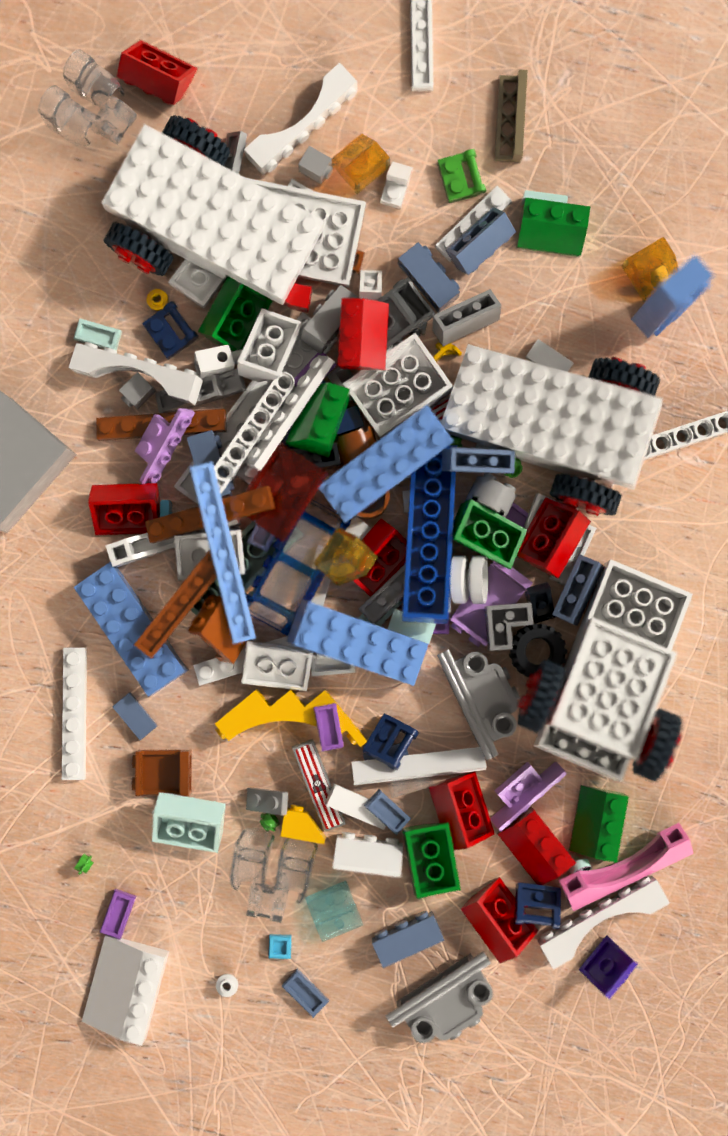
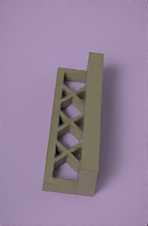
[495,70,528,163]

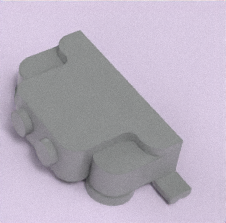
[437,650,520,760]
[386,951,493,1043]

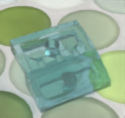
[305,881,363,942]

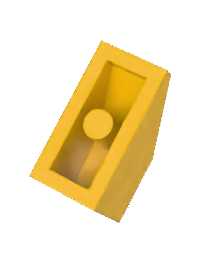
[280,805,326,844]

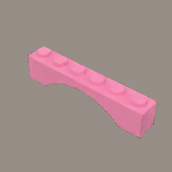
[559,823,693,911]

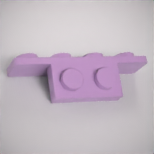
[135,408,195,484]
[490,762,567,831]

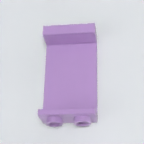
[449,561,533,647]

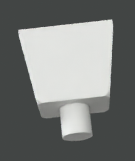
[193,345,243,379]

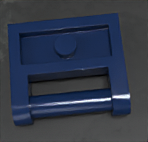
[142,301,199,360]
[363,713,419,771]
[514,882,561,929]

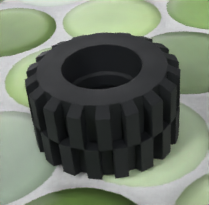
[509,624,567,677]

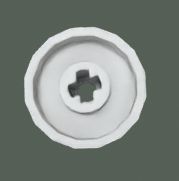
[450,555,488,604]

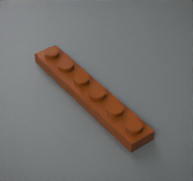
[96,409,227,441]
[145,486,275,543]
[134,550,236,659]

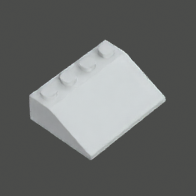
[343,333,453,439]
[82,935,169,1046]

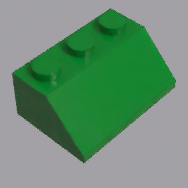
[517,198,591,257]
[198,276,273,352]
[286,382,350,457]
[453,499,527,569]
[569,785,629,863]
[402,823,461,899]

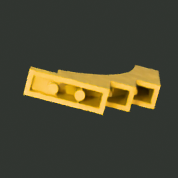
[215,689,367,747]

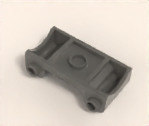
[337,277,435,349]

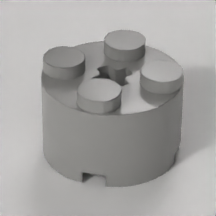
[465,473,516,518]

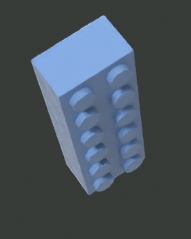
[631,254,714,338]
[318,405,454,523]
[74,562,188,697]
[286,599,429,686]

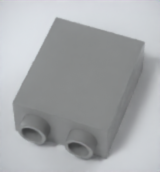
[0,391,77,533]

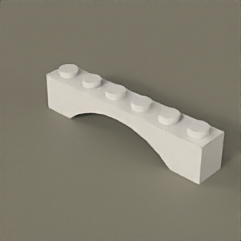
[244,62,357,176]
[69,342,203,405]
[106,519,241,567]
[537,876,670,970]

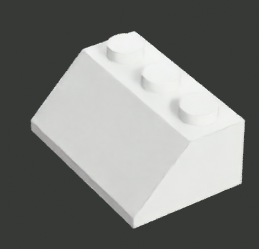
[237,308,303,382]
[333,832,403,877]

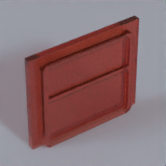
[245,443,328,542]

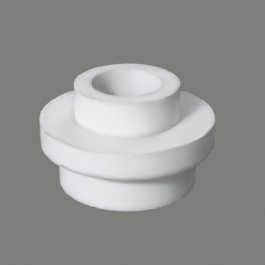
[216,974,238,997]

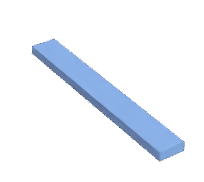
[190,462,256,644]

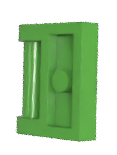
[437,149,486,203]

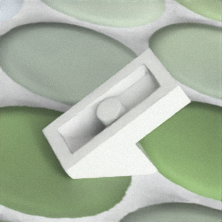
[380,161,413,209]
[359,270,382,301]

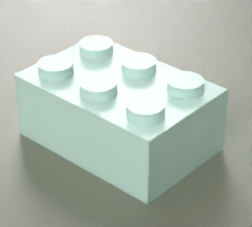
[152,792,226,853]

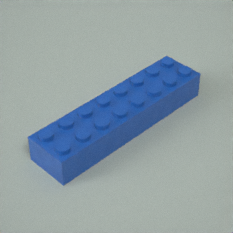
[402,445,457,624]

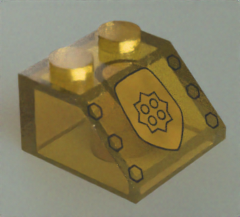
[332,134,390,194]
[622,237,679,302]
[313,527,378,586]

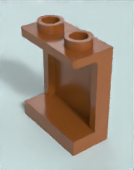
[188,595,256,664]
[132,750,192,796]

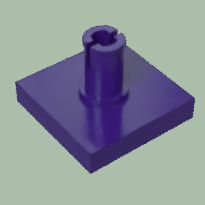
[579,935,638,999]

